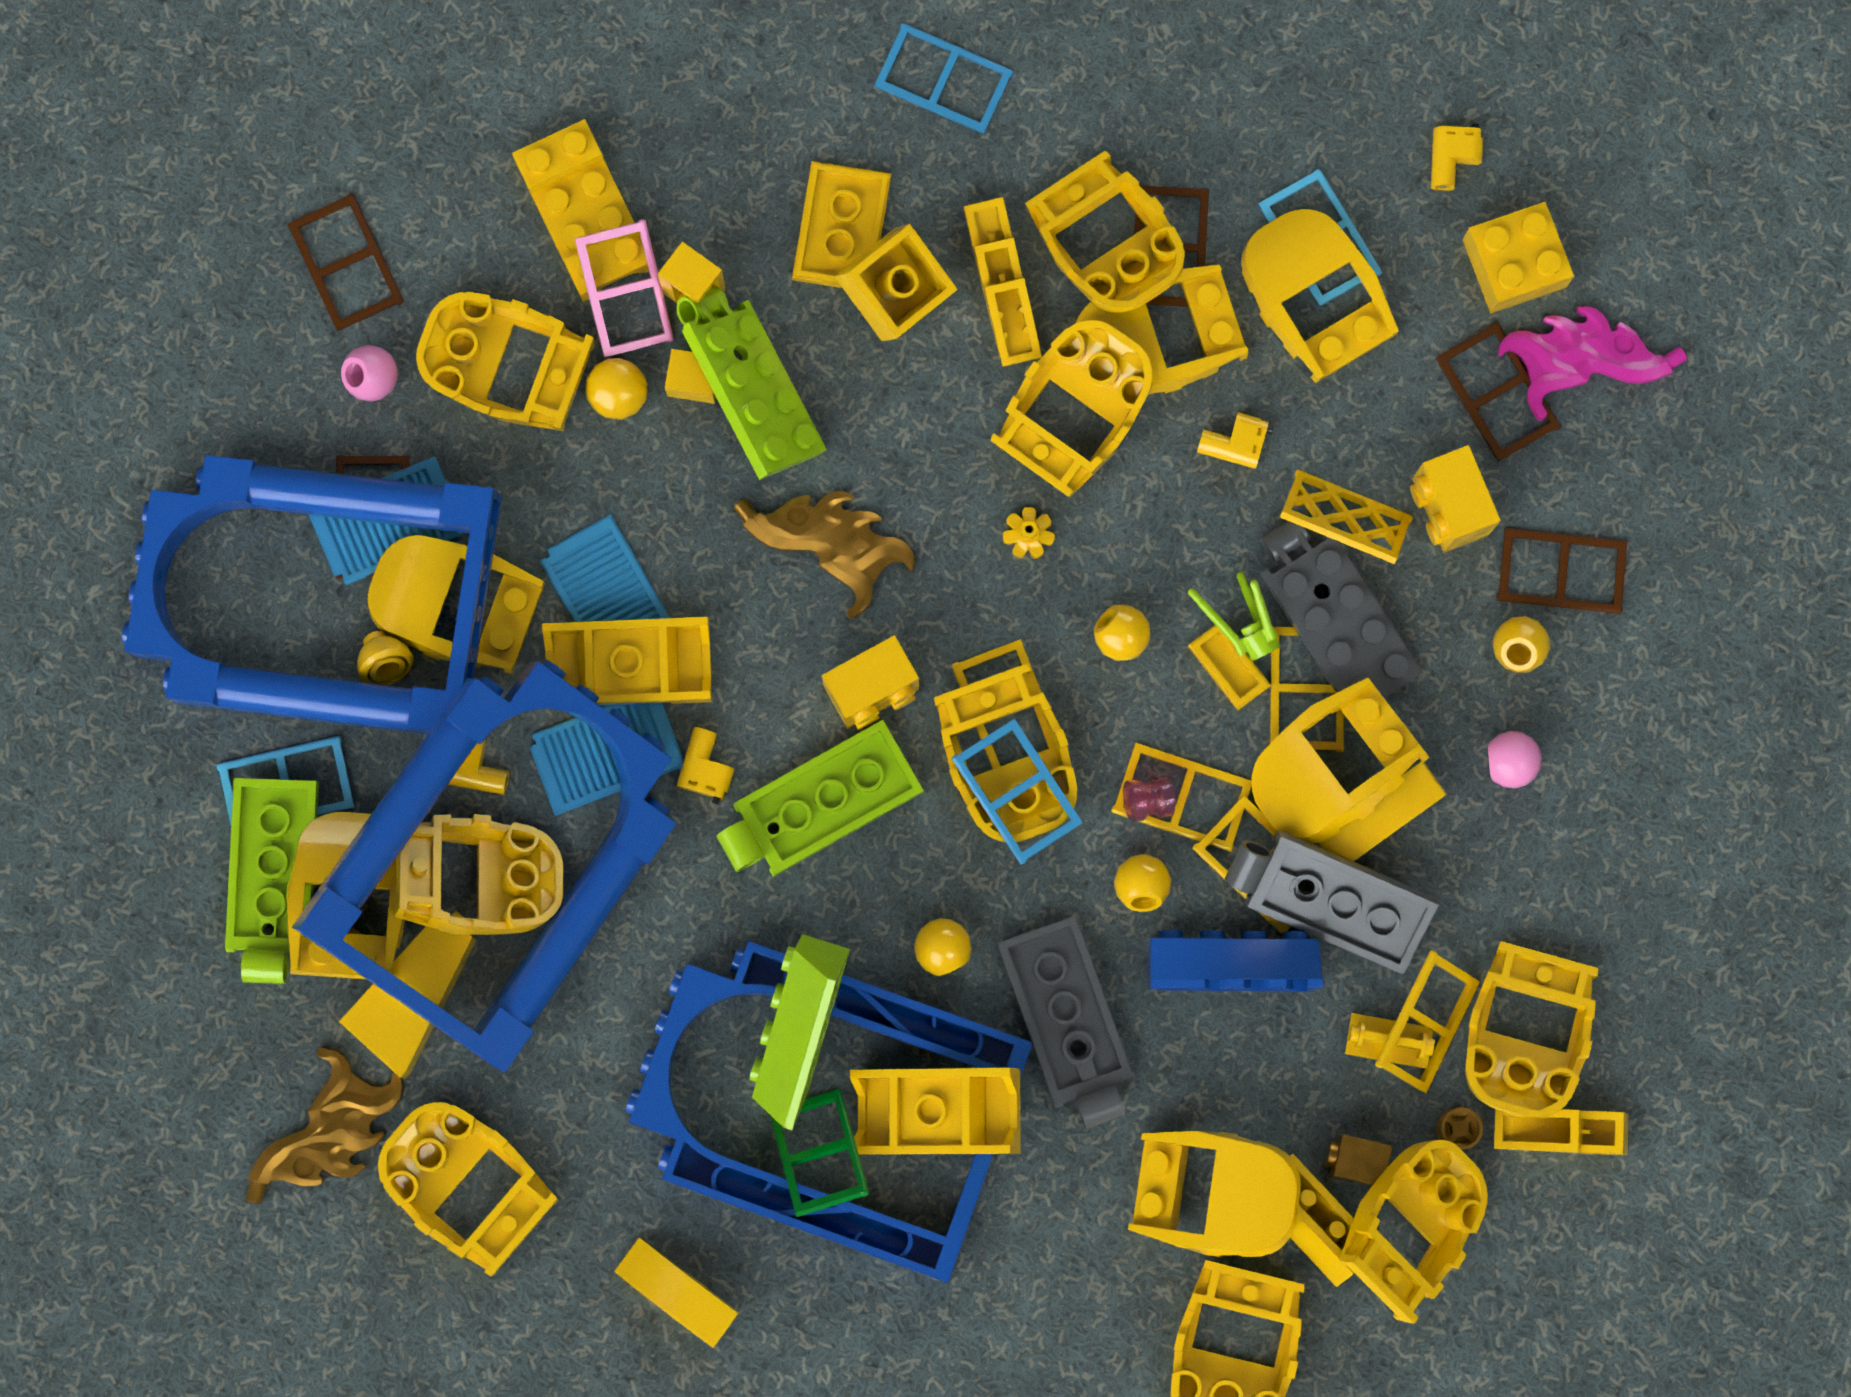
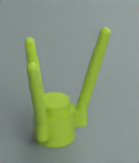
[1188,572,1281,661]

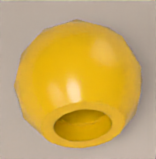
[1093,604,1150,661]
[1492,616,1550,673]
[1114,854,1172,912]
[914,918,972,976]

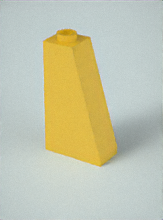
[339,909,477,1079]

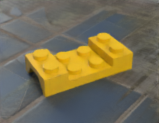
[512,119,649,302]
[542,617,712,705]
[850,1068,1021,1155]

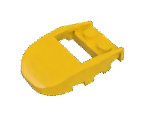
[1025,151,1185,313]
[1241,209,1399,383]
[1075,264,1249,394]
[416,292,595,431]
[990,320,1153,498]
[368,535,545,674]
[934,663,1077,842]
[1251,678,1429,844]
[286,812,405,979]
[393,814,563,935]
[1465,941,1598,1118]
[378,1102,559,1277]
[1128,1131,1301,1257]
[1339,1140,1488,1324]
[1171,1260,1305,1397]

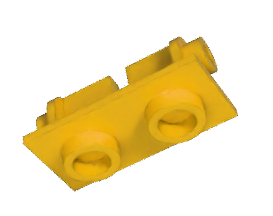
[1345,1013,1435,1069]

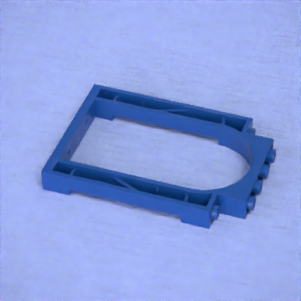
[122,455,502,734]
[292,660,677,1073]
[625,941,1032,1283]

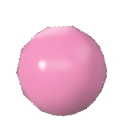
[341,345,398,402]
[1488,731,1542,788]

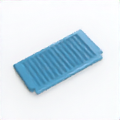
[309,456,462,585]
[540,514,670,622]
[529,703,684,816]

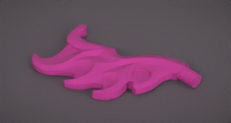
[1498,306,1687,421]

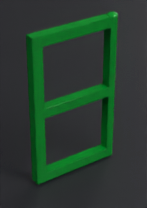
[770,1089,869,1217]

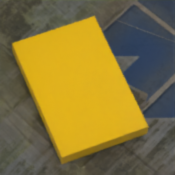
[792,161,891,288]

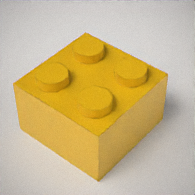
[1462,201,1574,314]
[834,224,958,342]
[1410,445,1501,553]
[822,635,919,730]

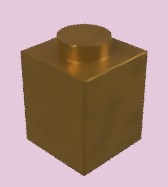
[1325,1134,1392,1186]

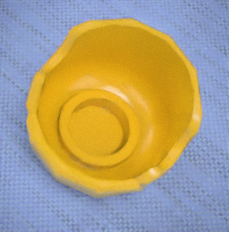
[585,358,648,420]

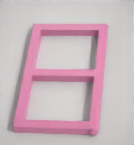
[574,219,674,357]

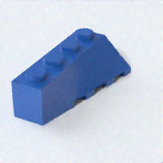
[1148,930,1323,992]

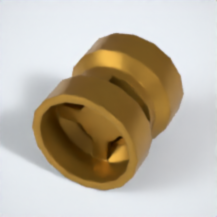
[1436,1107,1483,1150]

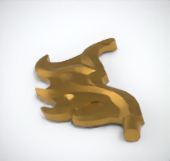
[733,491,915,619]
[245,1047,403,1204]

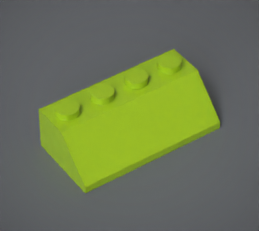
[749,934,850,1130]

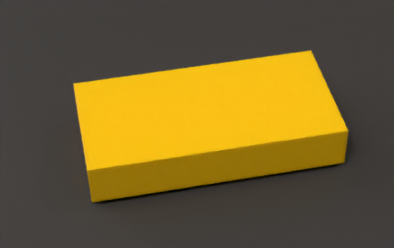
[1188,625,1271,711]

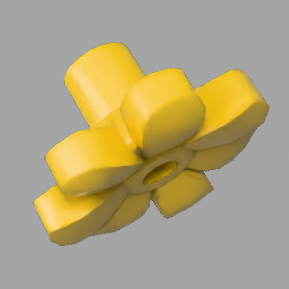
[1002,507,1055,559]

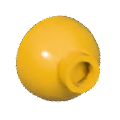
[357,631,414,685]

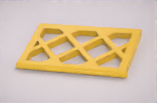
[1280,469,1413,564]

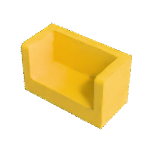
[658,242,726,303]

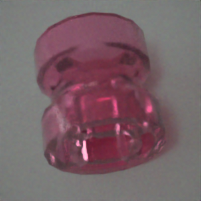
[1123,776,1175,822]

